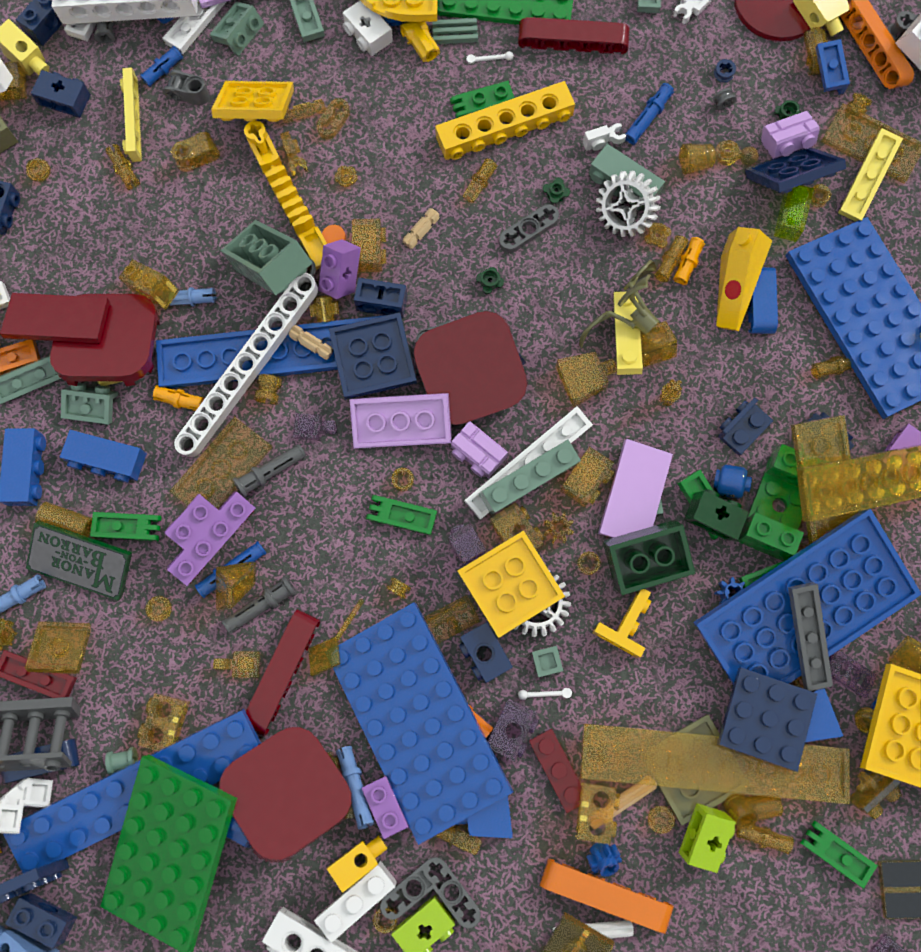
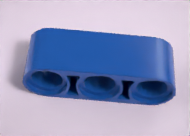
[748,267,778,334]

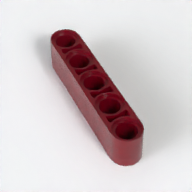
[518,17,629,54]
[246,609,321,737]

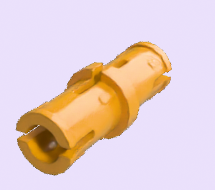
[673,237,705,286]
[153,385,205,411]

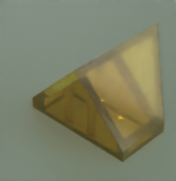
[216,562,256,611]

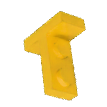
[592,589,651,658]

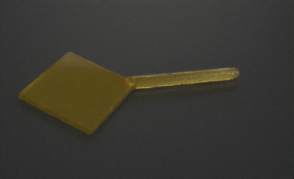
[309,599,364,676]

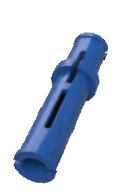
[625,83,674,145]
[194,541,267,598]

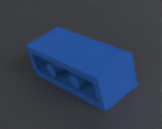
[0,428,46,506]
[60,430,147,483]

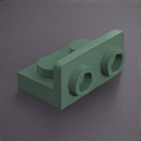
[209,2,264,55]
[61,383,118,424]

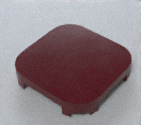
[50,294,160,387]
[414,311,528,425]
[220,727,351,863]

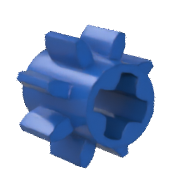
[714,577,745,605]
[587,841,622,877]

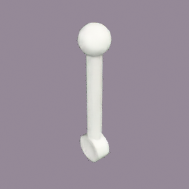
[467,51,514,64]
[518,688,572,700]

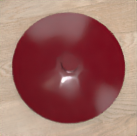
[734,0,811,41]

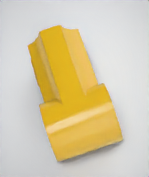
[400,22,440,62]

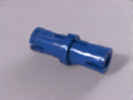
[139,46,183,87]

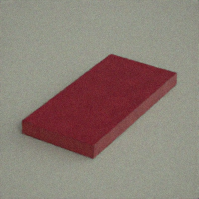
[0,293,110,343]

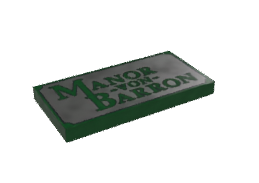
[26,521,132,601]

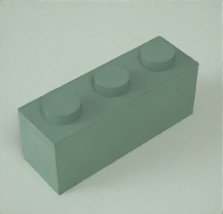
[588,144,665,211]

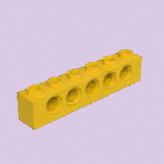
[435,81,575,160]

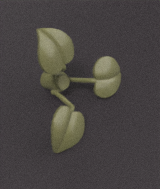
[579,260,660,348]

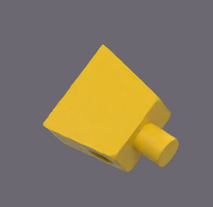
[326,836,387,893]

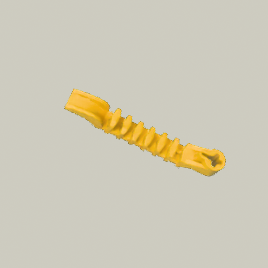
[244,121,327,270]

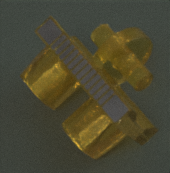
[848,771,902,819]

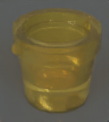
[679,143,716,175]

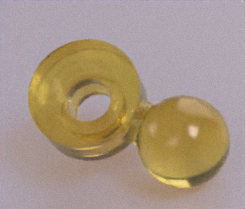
[715,140,759,165]

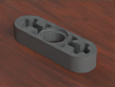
[499,205,559,253]

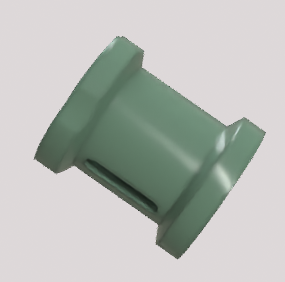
[105,747,138,775]

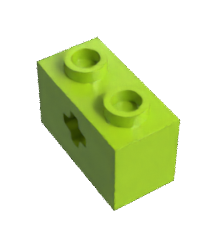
[679,803,736,873]
[391,894,455,952]

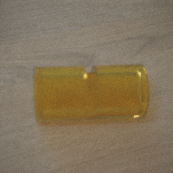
[35,501,92,537]

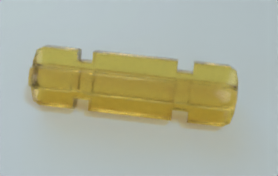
[283,99,326,123]

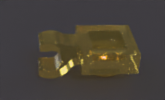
[280,131,308,176]
[213,651,260,678]

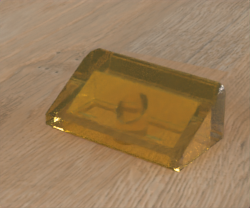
[424,595,480,644]

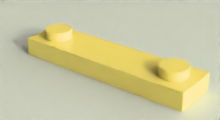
[120,67,142,162]
[838,128,903,222]
[613,292,643,375]

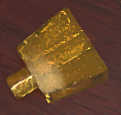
[555,352,617,408]

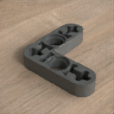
[379,857,481,928]

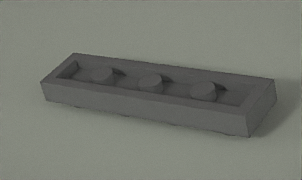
[788,582,833,691]

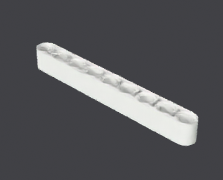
[174,273,318,457]

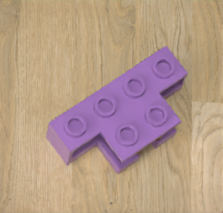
[165,491,256,586]

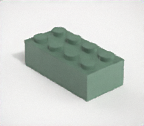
[220,220,312,295]

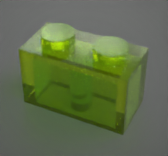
[773,185,814,242]

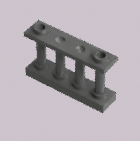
[0,697,81,772]

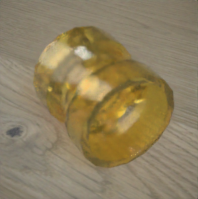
[253,374,282,405]

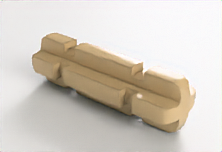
[403,208,439,249]
[289,325,333,360]

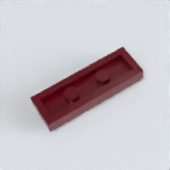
[0,650,77,698]
[529,728,590,813]

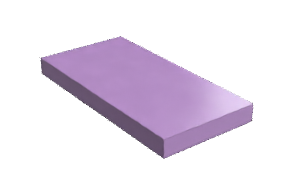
[349,393,452,448]
[598,439,673,538]

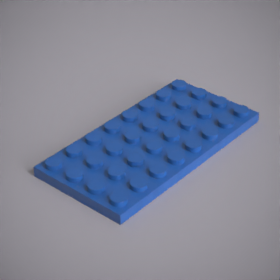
[785,217,921,419]
[693,507,921,685]
[325,602,514,845]

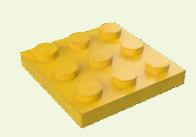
[211,81,294,122]
[458,530,565,638]

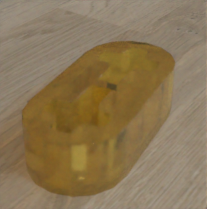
[317,98,350,140]

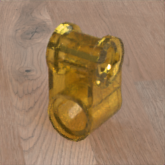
[171,132,220,172]

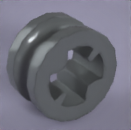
[713,87,737,110]

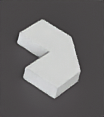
[0,778,53,834]

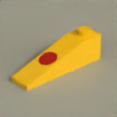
[716,227,772,332]

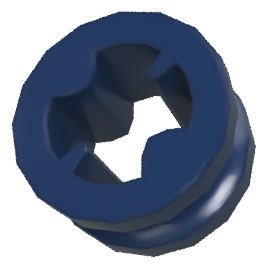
[714,59,736,83]

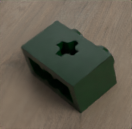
[684,489,749,541]

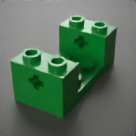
[737,444,830,561]

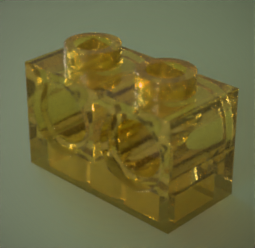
[137,693,190,751]
[575,782,620,844]

